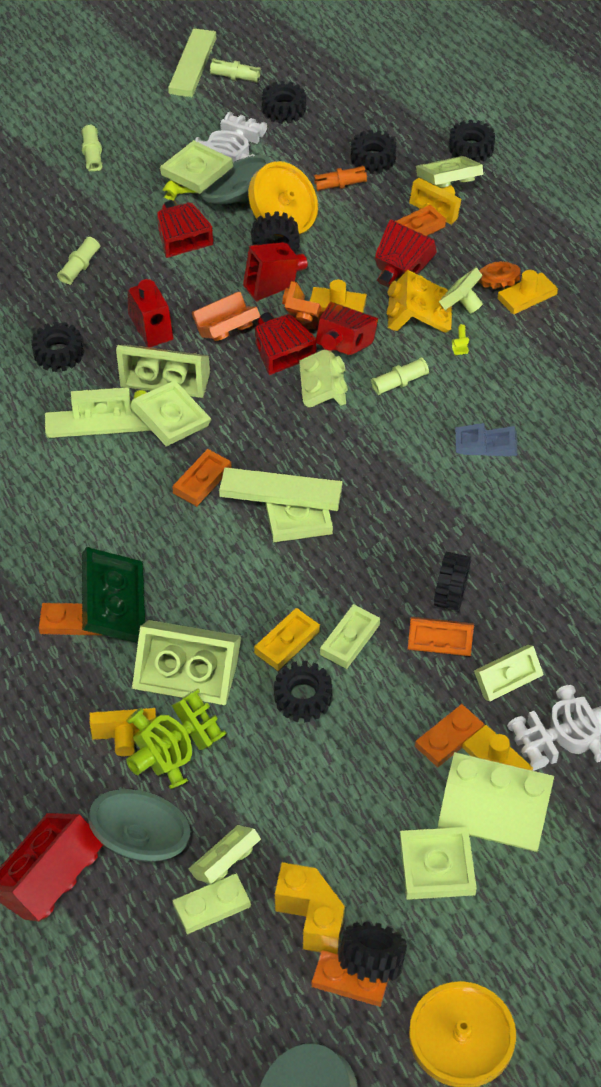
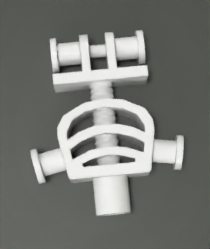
[195,112,267,162]
[507,685,601,771]

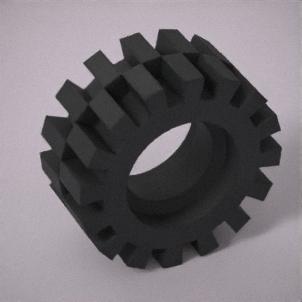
[262,81,306,124]
[449,120,495,163]
[350,130,396,174]
[251,211,300,254]
[31,322,84,372]
[434,551,471,611]
[274,661,332,722]
[338,922,407,983]

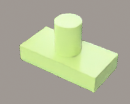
[439,267,483,314]

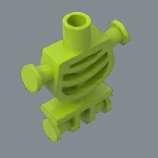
[126,688,226,789]

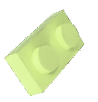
[320,604,380,669]
[474,645,544,701]
[189,825,261,884]
[173,873,251,934]

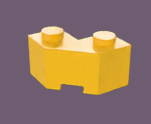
[275,862,345,954]

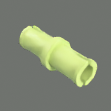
[210,58,261,83]
[81,125,102,172]
[57,237,100,285]
[371,357,429,395]

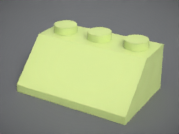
[116,345,210,398]
[132,620,241,705]
[438,752,554,852]

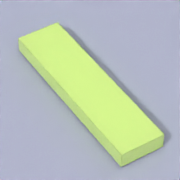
[168,28,216,97]
[219,467,342,511]

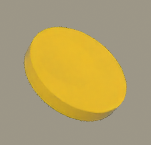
[248,161,318,237]
[409,981,516,1087]

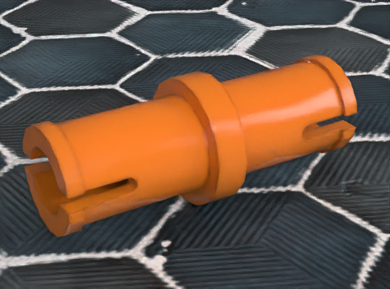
[314,165,367,191]

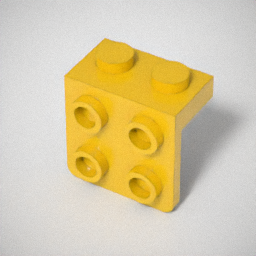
[387,270,452,333]

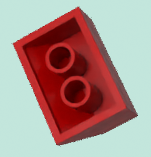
[0,813,103,922]

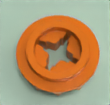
[478,261,521,289]

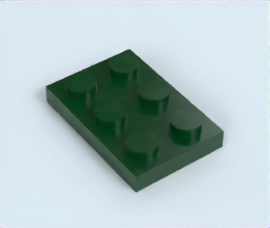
[82,547,145,643]

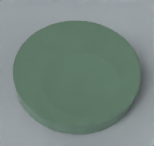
[260,1043,357,1087]

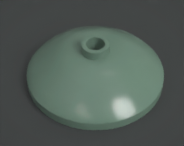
[201,155,271,204]
[88,789,190,862]

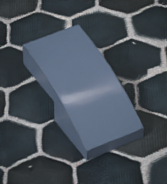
[456,423,518,456]

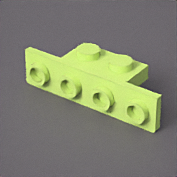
[45,387,151,438]

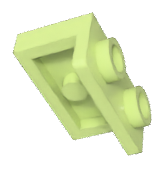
[299,349,348,407]

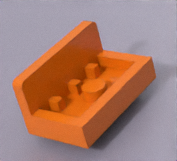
[282,281,324,330]
[192,292,260,341]

